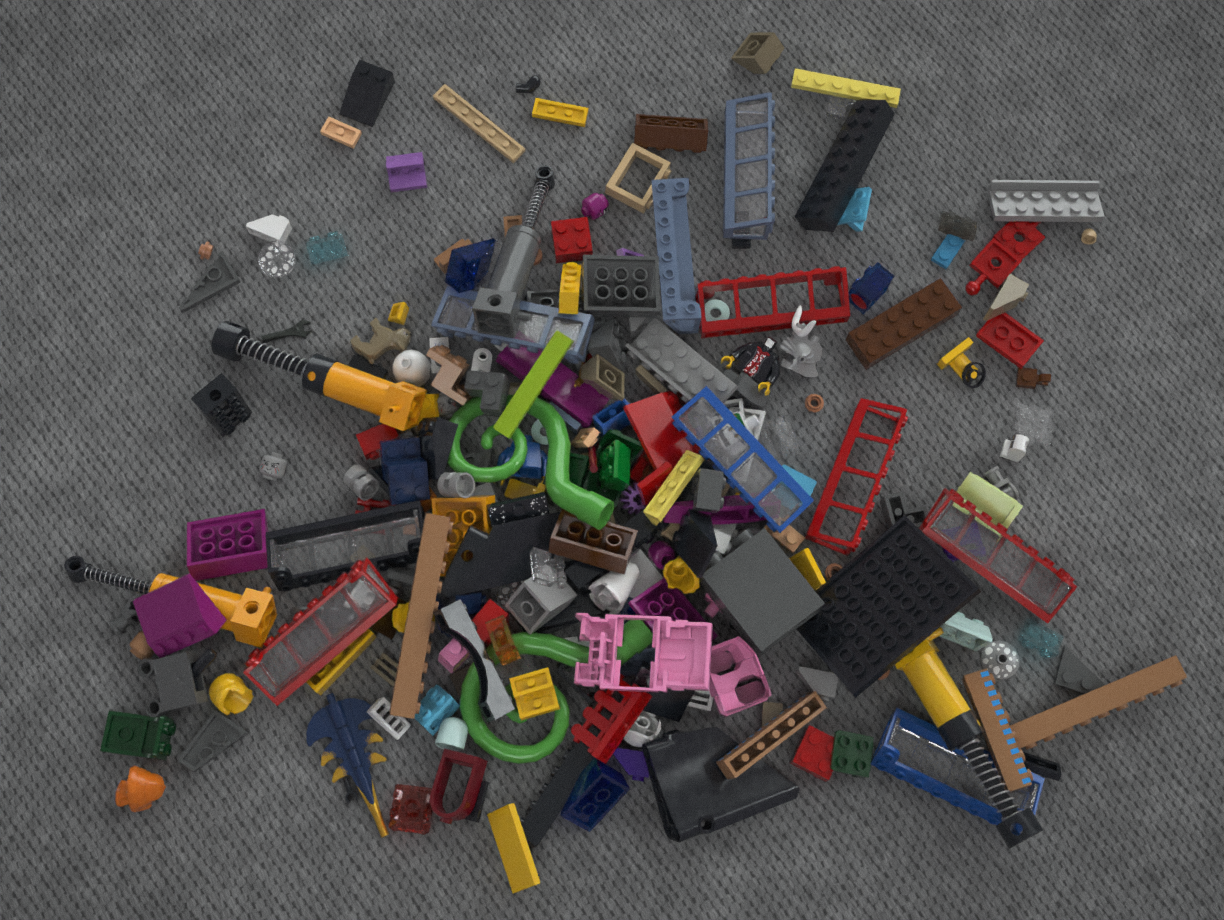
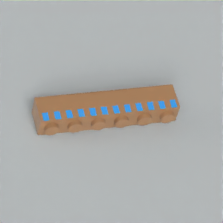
[962,668,1033,794]
[716,691,827,779]

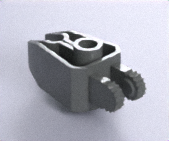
[722,369,769,410]

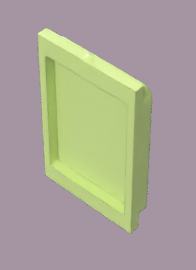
[948,472,1023,537]

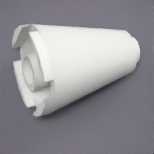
[589,562,640,614]

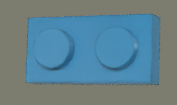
[931,230,966,269]

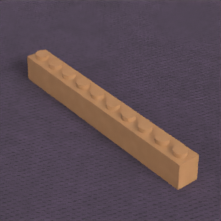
[389,513,453,719]
[1010,655,1187,750]

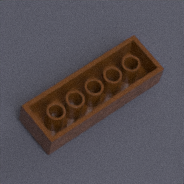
[845,278,962,370]

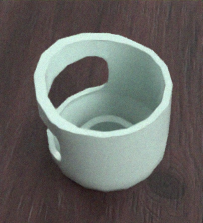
[435,717,468,752]

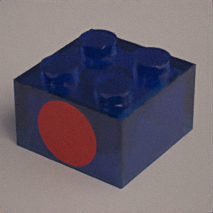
[848,262,895,315]

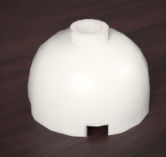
[392,349,431,387]
[623,711,661,747]

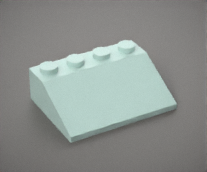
[939,612,993,651]

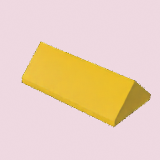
[306,629,377,696]

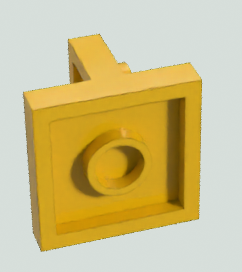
[789,548,826,590]

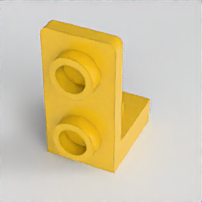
[504,478,547,499]

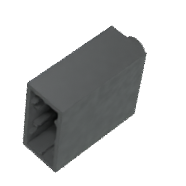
[699,528,825,658]

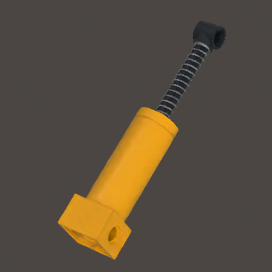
[64,556,278,648]

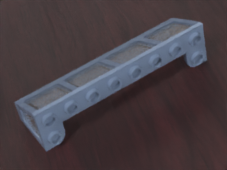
[723,93,775,240]
[431,286,595,364]

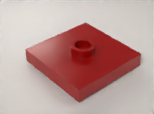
[637,461,673,507]

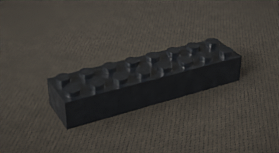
[795,100,895,232]

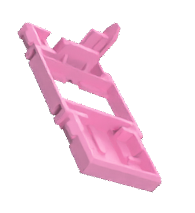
[574,613,713,693]

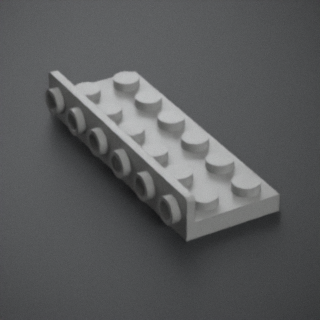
[988,180,1105,222]
[626,318,738,419]

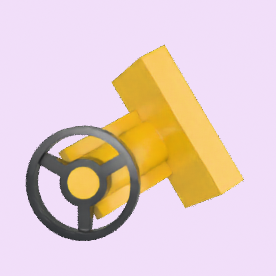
[937,337,986,388]

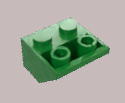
[599,440,631,491]

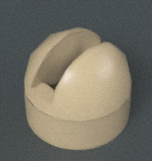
[1081,228,1097,244]

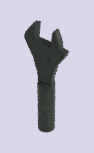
[261,320,312,343]

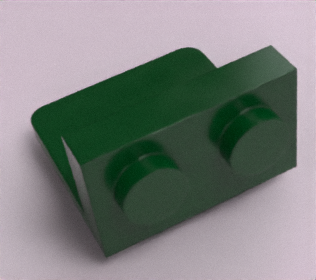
[830,730,874,778]

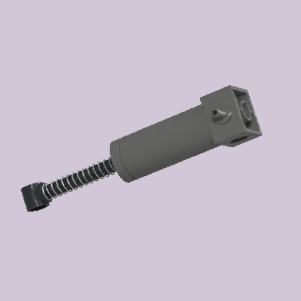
[472,165,555,338]

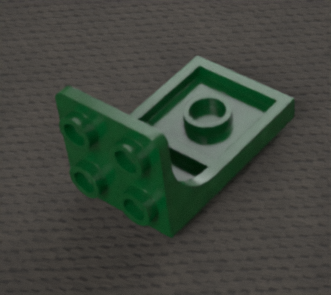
[582,429,643,509]
[100,711,176,761]

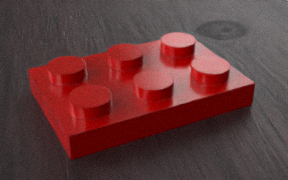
[976,312,1044,369]

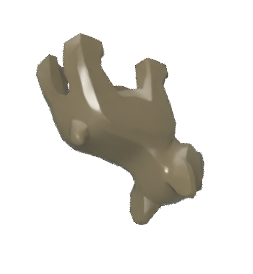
[350,318,411,364]

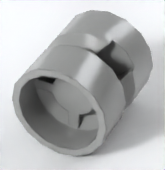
[343,465,380,501]
[438,472,475,498]

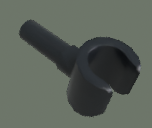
[342,776,358,803]

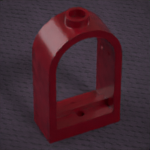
[430,748,488,825]

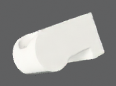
[1000,434,1030,462]

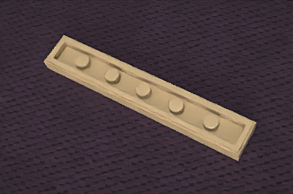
[433,84,525,163]

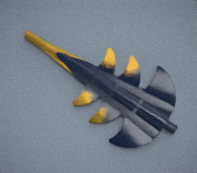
[306,693,389,838]

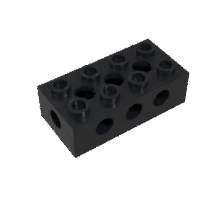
[191,373,252,437]

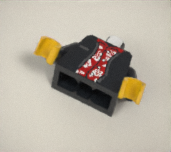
[721,337,780,396]

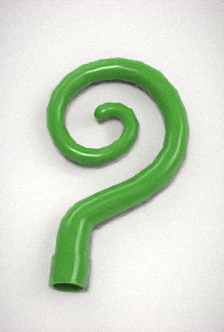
[447,395,614,530]
[459,614,653,764]

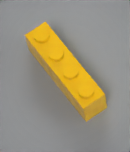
[559,262,581,314]

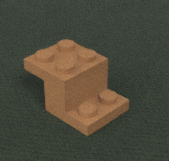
[426,345,473,406]

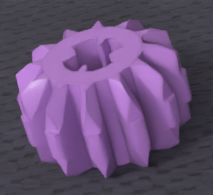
[620,482,645,515]

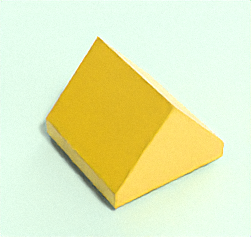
[388,302,409,325]

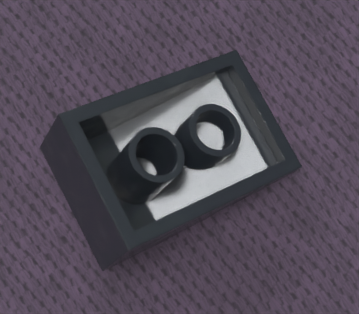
[339,59,395,127]
[417,417,458,480]
[672,508,718,578]
[630,660,695,722]

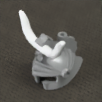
[778,305,823,377]

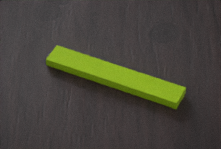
[493,330,574,439]

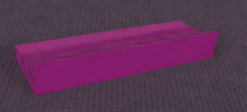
[496,331,609,428]

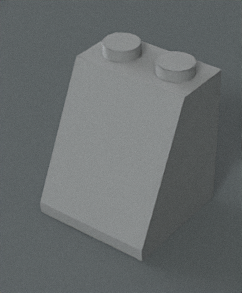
[504,566,577,635]

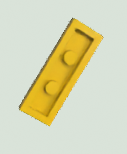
[532,98,589,127]

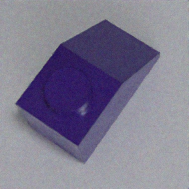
[612,748,649,782]

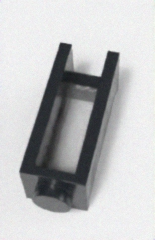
[556,662,605,706]

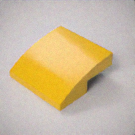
[509,667,560,721]

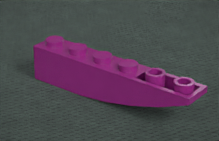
[664,492,781,524]

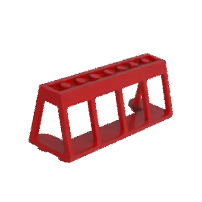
[695,266,850,338]
[805,398,908,556]

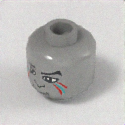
[437,392,461,420]
[259,452,287,481]

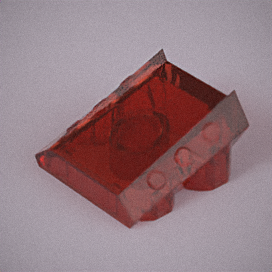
[389,784,433,835]

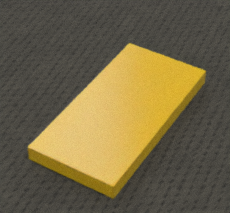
[487,803,540,894]

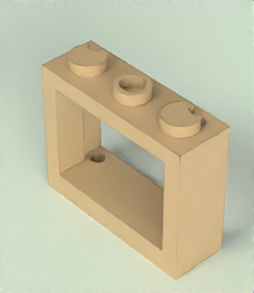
[605,143,672,214]

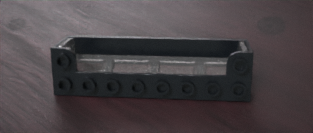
[266,500,425,592]

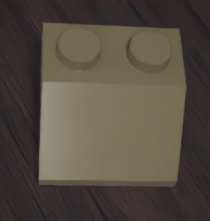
[731,32,785,74]
[581,354,625,401]

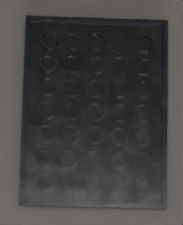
[796,515,981,698]

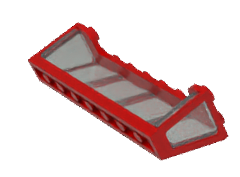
[919,488,1077,624]
[243,557,398,706]

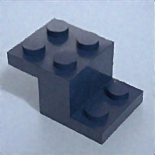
[379,436,430,505]

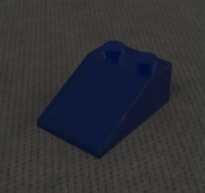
[445,238,496,293]
[560,758,630,832]

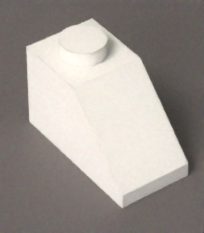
[246,214,292,246]

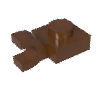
[1016,367,1051,389]

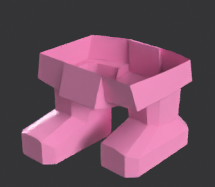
[709,636,772,717]

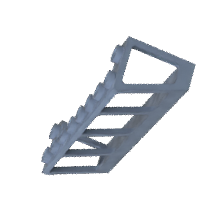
[651,178,701,334]

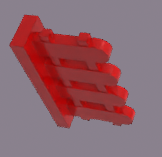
[571,673,652,764]

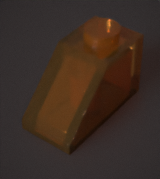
[485,615,521,666]

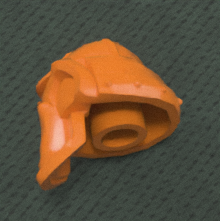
[115,766,166,812]

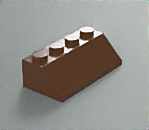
[634,114,708,153]
[549,509,638,575]

